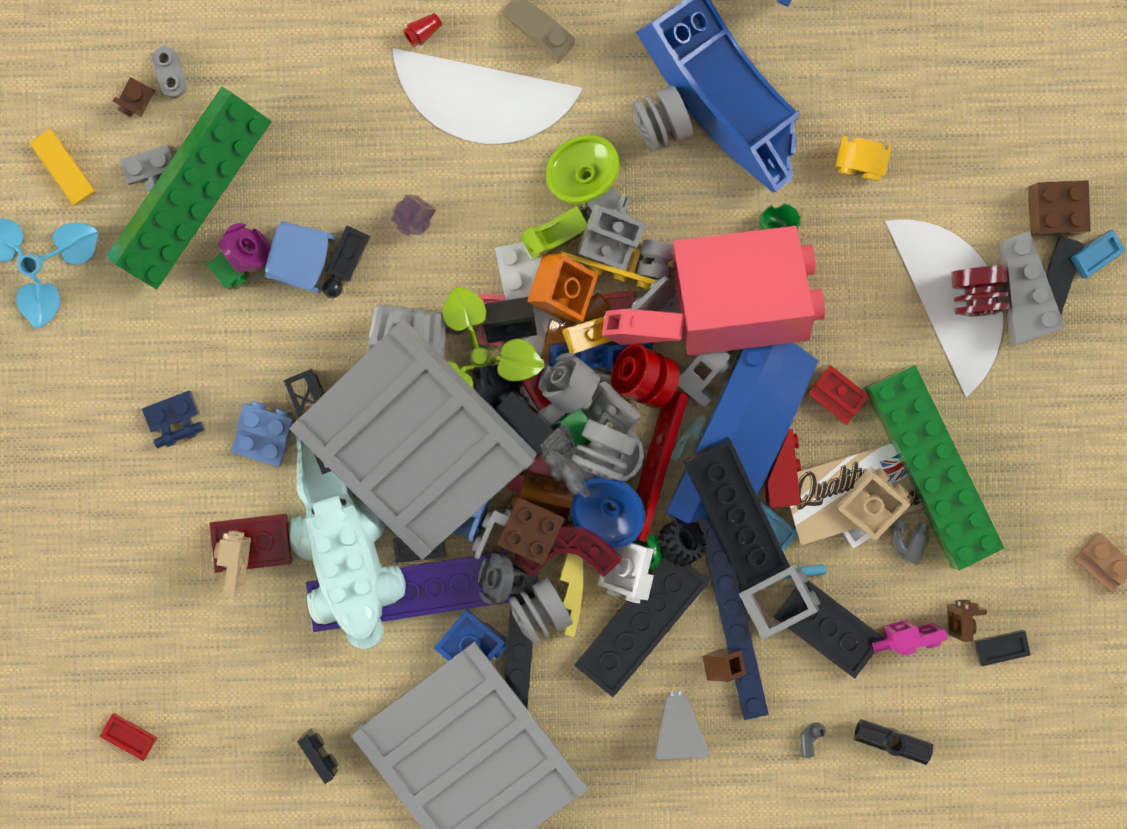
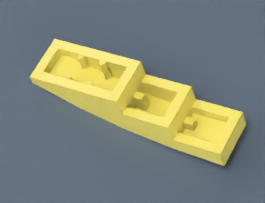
[558,553,583,637]

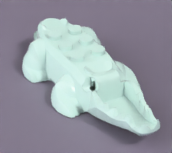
[289,435,406,649]

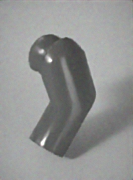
[800,722,826,758]

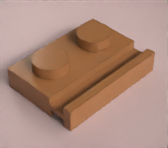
[1073,532,1127,594]

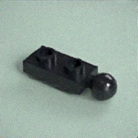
[322,225,371,298]

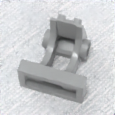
[676,351,731,407]

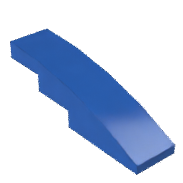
[549,341,653,370]

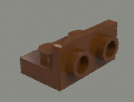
[947,599,987,642]

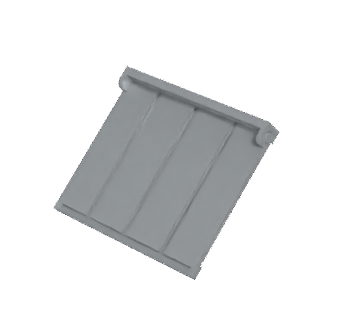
[289,318,537,560]
[351,641,589,829]

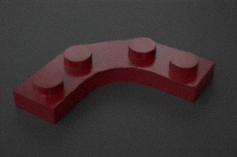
[514,525,622,577]

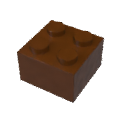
[1028,180,1091,237]

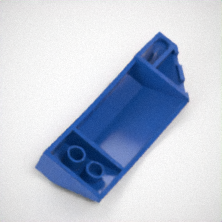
[665,343,818,524]

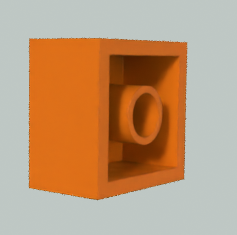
[527,254,598,322]

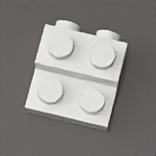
[598,543,654,603]

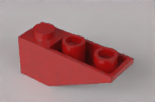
[764,429,801,508]

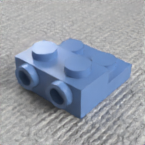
[231,401,296,467]

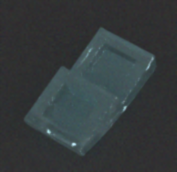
[671,416,707,461]

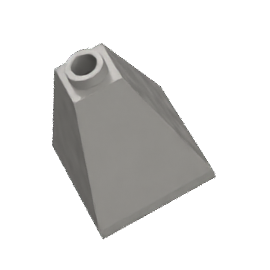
[654,691,709,760]

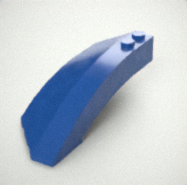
[636,0,799,193]

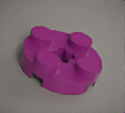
[218,223,270,273]

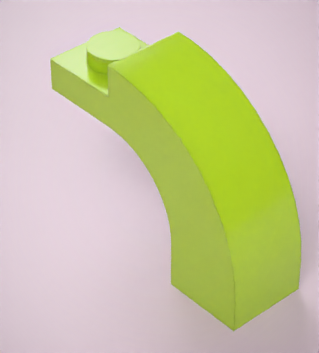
[520,205,589,259]

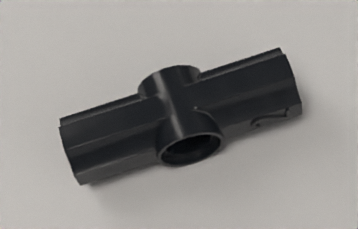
[853,718,934,765]

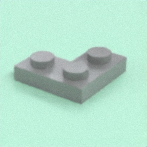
[582,381,641,435]

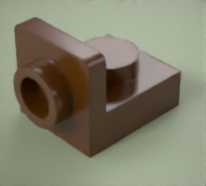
[113,77,155,117]

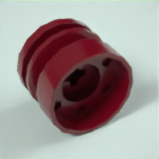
[951,265,1010,317]

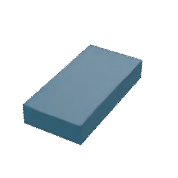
[1070,230,1125,279]

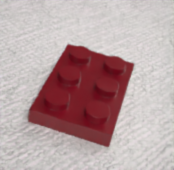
[209,513,292,573]

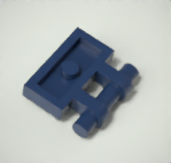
[142,391,205,449]

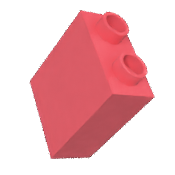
[673,226,825,356]

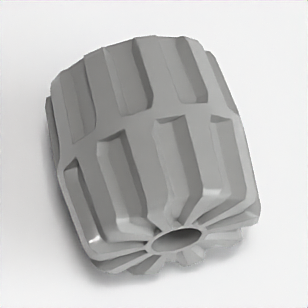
[367,304,446,358]

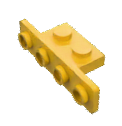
[561,248,656,290]

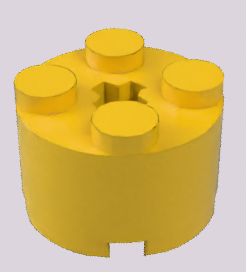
[835,136,892,181]

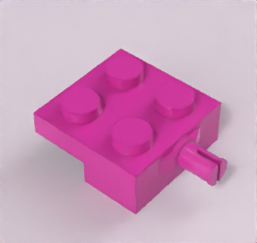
[872,620,948,655]

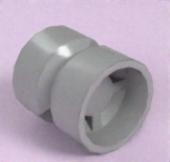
[637,240,673,280]

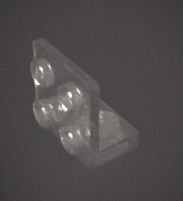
[541,424,590,498]

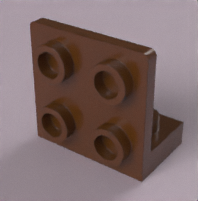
[520,471,576,521]
[497,494,565,565]

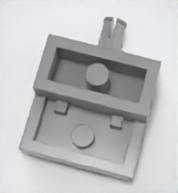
[576,195,646,271]

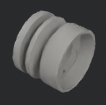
[632,85,693,152]
[571,419,638,481]
[508,577,573,646]

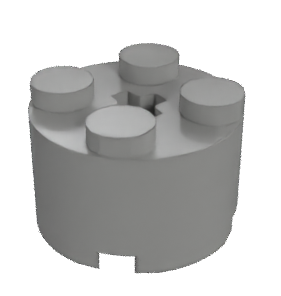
[539,353,600,413]

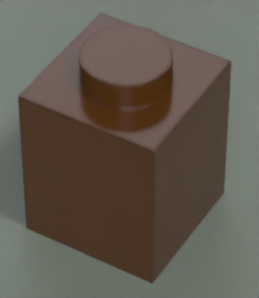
[702,649,746,682]

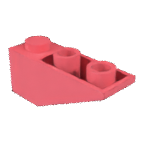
[602,309,685,345]

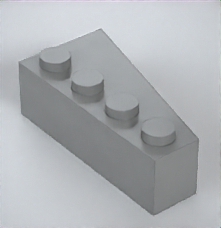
[998,231,1065,346]

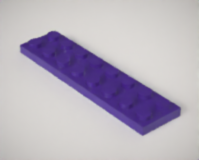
[306,551,513,632]

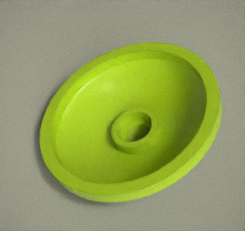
[546,135,620,204]

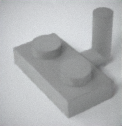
[120,145,174,191]

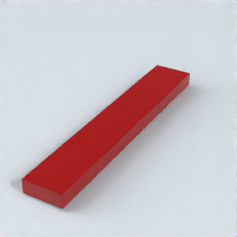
[636,392,689,542]

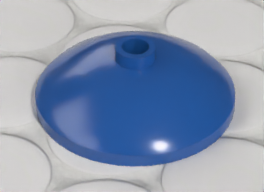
[570,476,645,548]

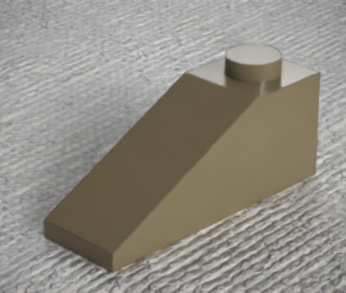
[502,0,575,63]

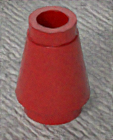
[403,13,442,47]

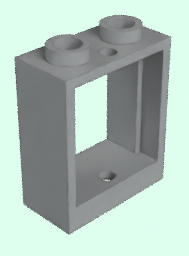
[739,565,821,639]

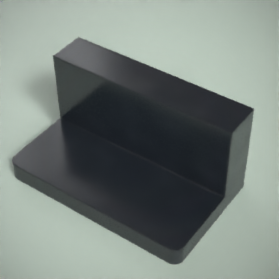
[483,297,537,343]

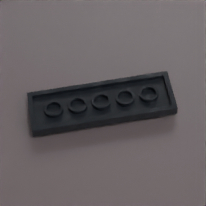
[682,437,790,590]
[574,555,710,697]

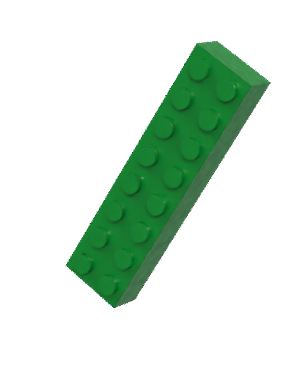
[106,86,272,290]
[864,365,1005,571]

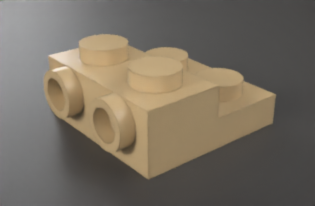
[837,466,911,541]
[214,531,251,594]

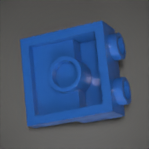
[434,608,507,661]

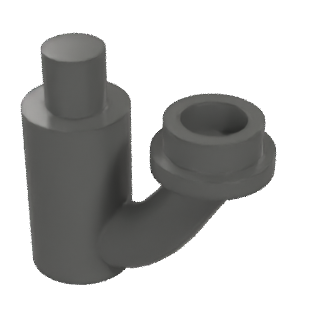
[891,519,930,565]

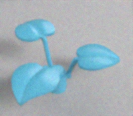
[0,219,99,329]

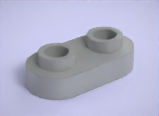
[152,46,187,98]

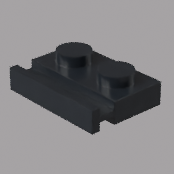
[473,364,524,403]
[297,729,338,784]

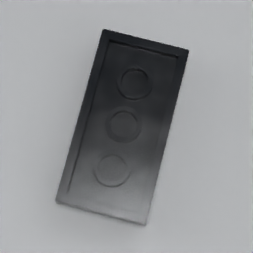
[773,580,885,679]

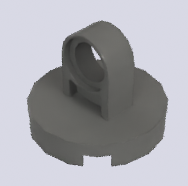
[478,553,528,605]

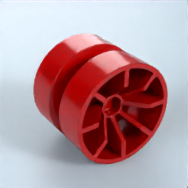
[611,344,680,408]

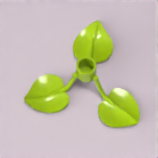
[442,287,544,388]

